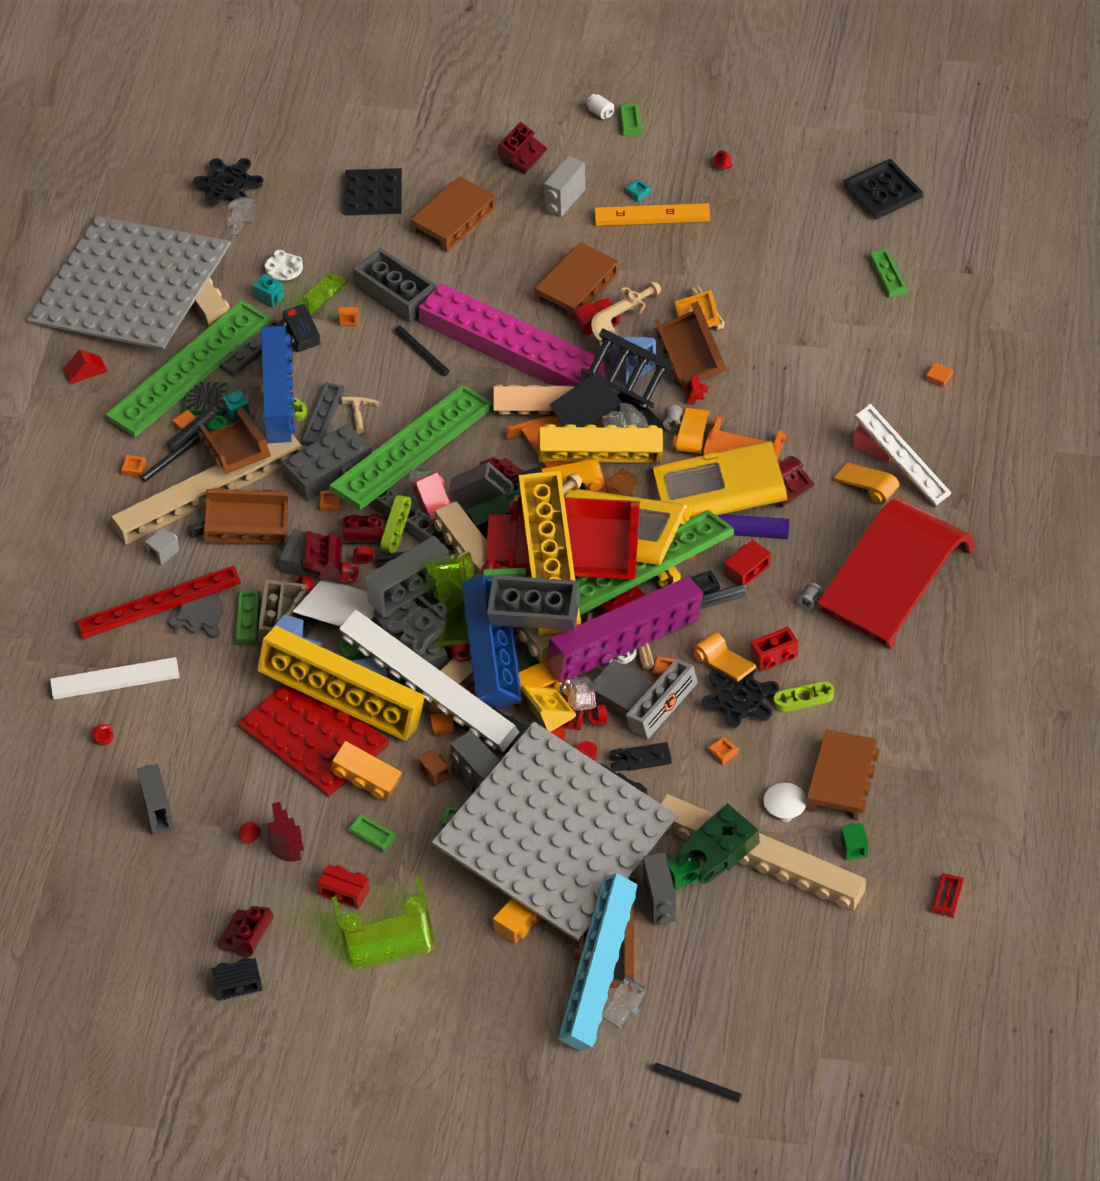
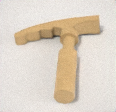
[342,397,380,434]

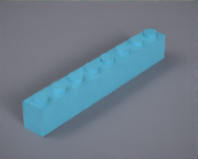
[558,873,637,1051]

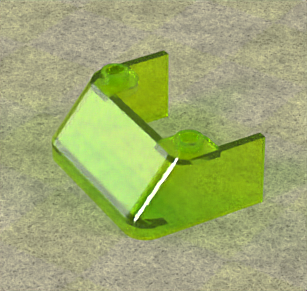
[424,552,475,647]
[332,876,435,969]

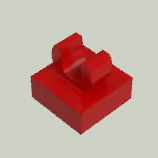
[685,376,708,405]

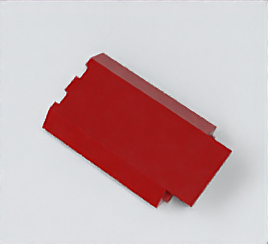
[485,495,640,579]

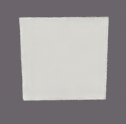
[292,579,375,627]

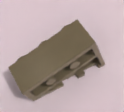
[257,579,307,645]

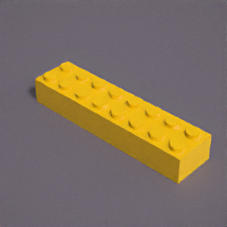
[519,471,581,636]
[257,626,425,741]

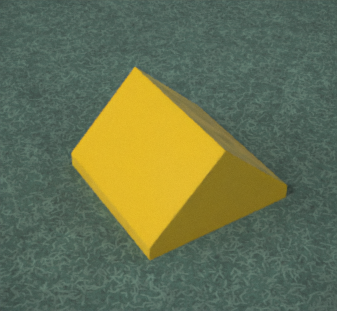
[521,685,576,732]

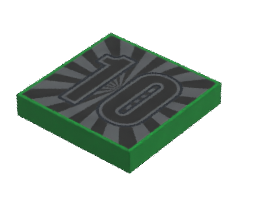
[184,381,229,416]

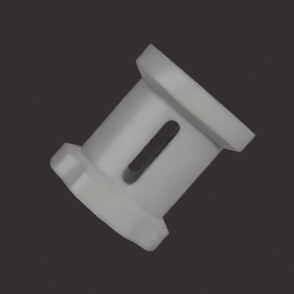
[663,405,683,431]
[797,582,823,610]

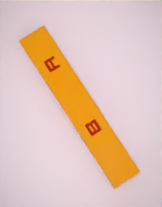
[595,203,710,226]

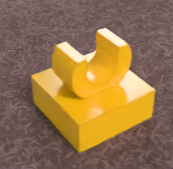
[657,566,681,588]

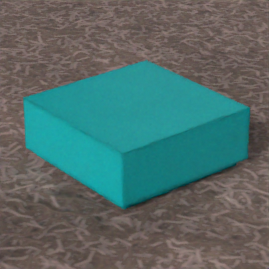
[625,179,652,202]

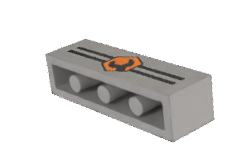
[626,659,698,740]

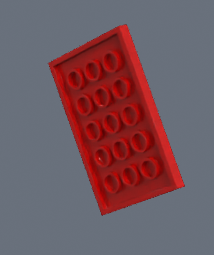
[237,684,389,797]

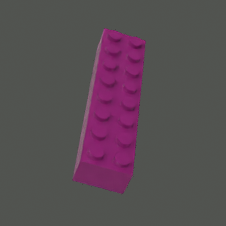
[546,576,703,683]

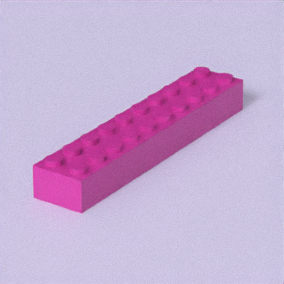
[418,283,605,387]

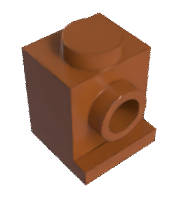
[418,750,452,787]

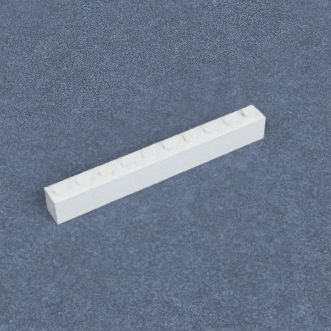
[339,609,519,752]

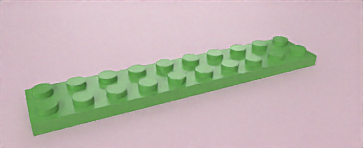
[106,300,270,438]
[329,385,493,510]
[575,510,734,615]

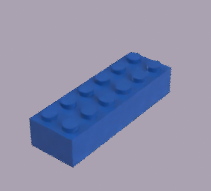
[261,326,295,444]
[462,574,523,710]

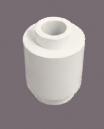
[586,94,614,119]

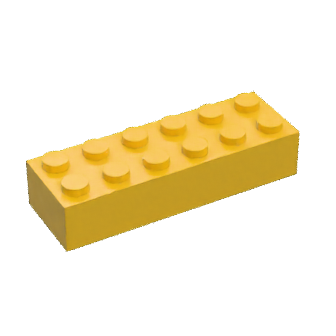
[538,424,663,463]

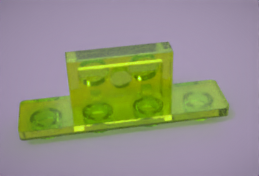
[296,272,347,316]

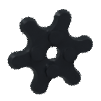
[193,158,264,206]
[702,669,779,729]

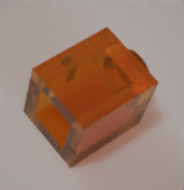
[606,468,638,497]

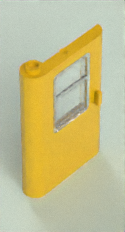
[652,441,787,524]
[565,489,690,565]

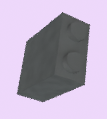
[448,462,515,509]
[588,659,654,722]
[137,763,174,835]
[643,853,676,925]

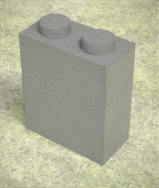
[544,156,585,217]

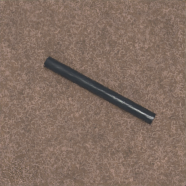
[395,325,449,376]
[140,431,201,482]
[653,1062,742,1102]

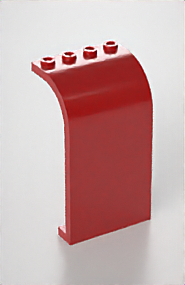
[818,497,975,649]

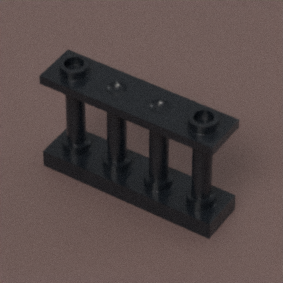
[581,328,674,409]

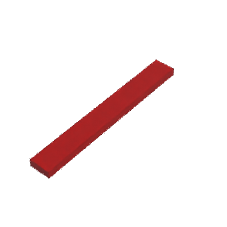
[76,565,241,639]

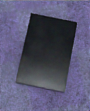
[549,371,622,427]

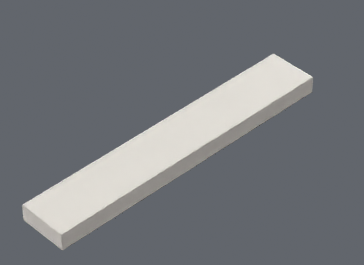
[854,404,951,507]
[50,657,180,700]

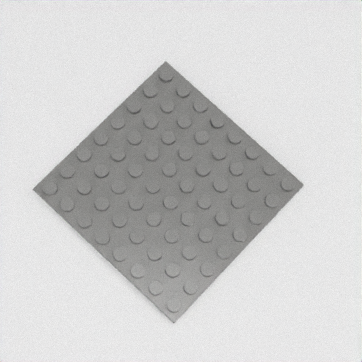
[27,216,231,350]
[432,722,678,942]

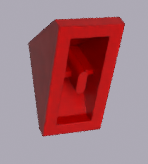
[63,349,108,384]

